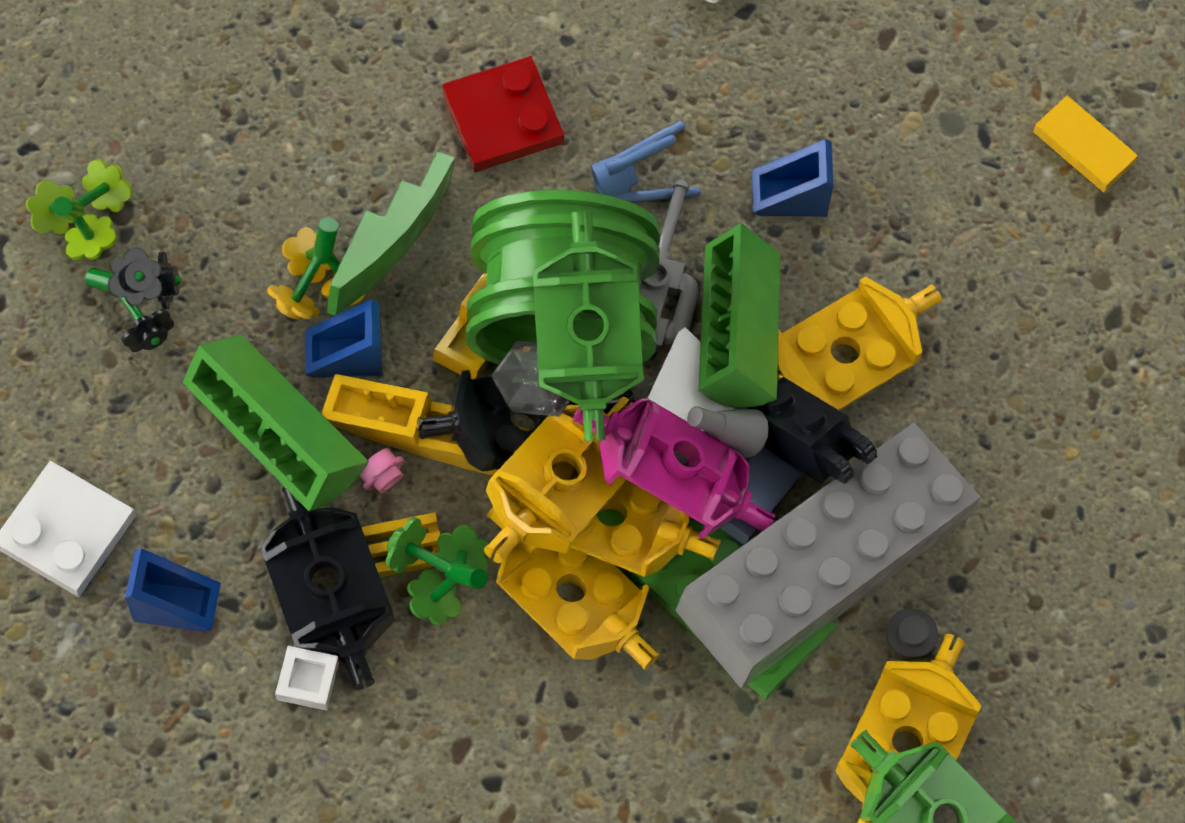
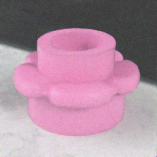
[360,448,404,494]

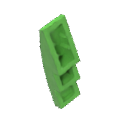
[326,151,455,316]

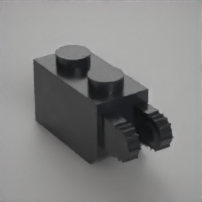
[747,377,878,484]

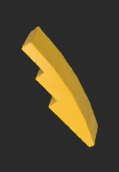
[321,374,530,475]

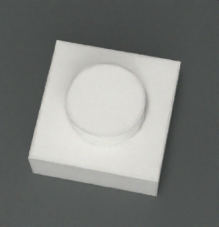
[275,646,339,711]

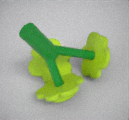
[26,159,133,260]

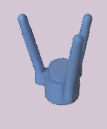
[590,121,701,203]

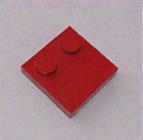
[442,56,564,173]

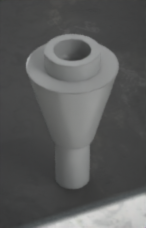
[687,406,768,458]

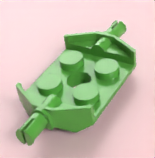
[533,211,644,441]
[850,730,1017,823]

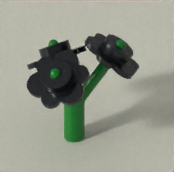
[85,248,181,352]

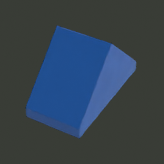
[752,139,833,217]
[305,299,383,378]
[125,548,221,632]

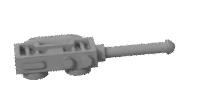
[641,179,700,353]

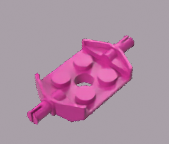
[572,397,775,539]

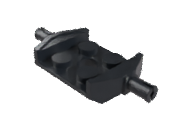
[417,370,635,472]

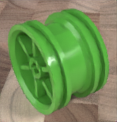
[465,190,661,372]

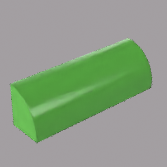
[698,223,780,408]
[182,335,369,511]

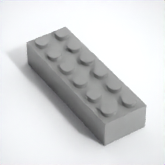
[675,422,980,689]

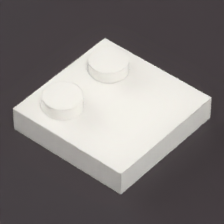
[0,461,136,597]

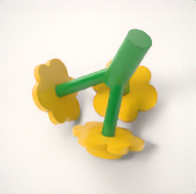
[267,217,365,320]

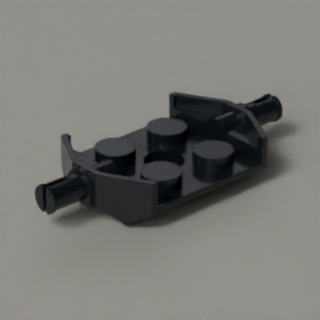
[260,486,395,690]

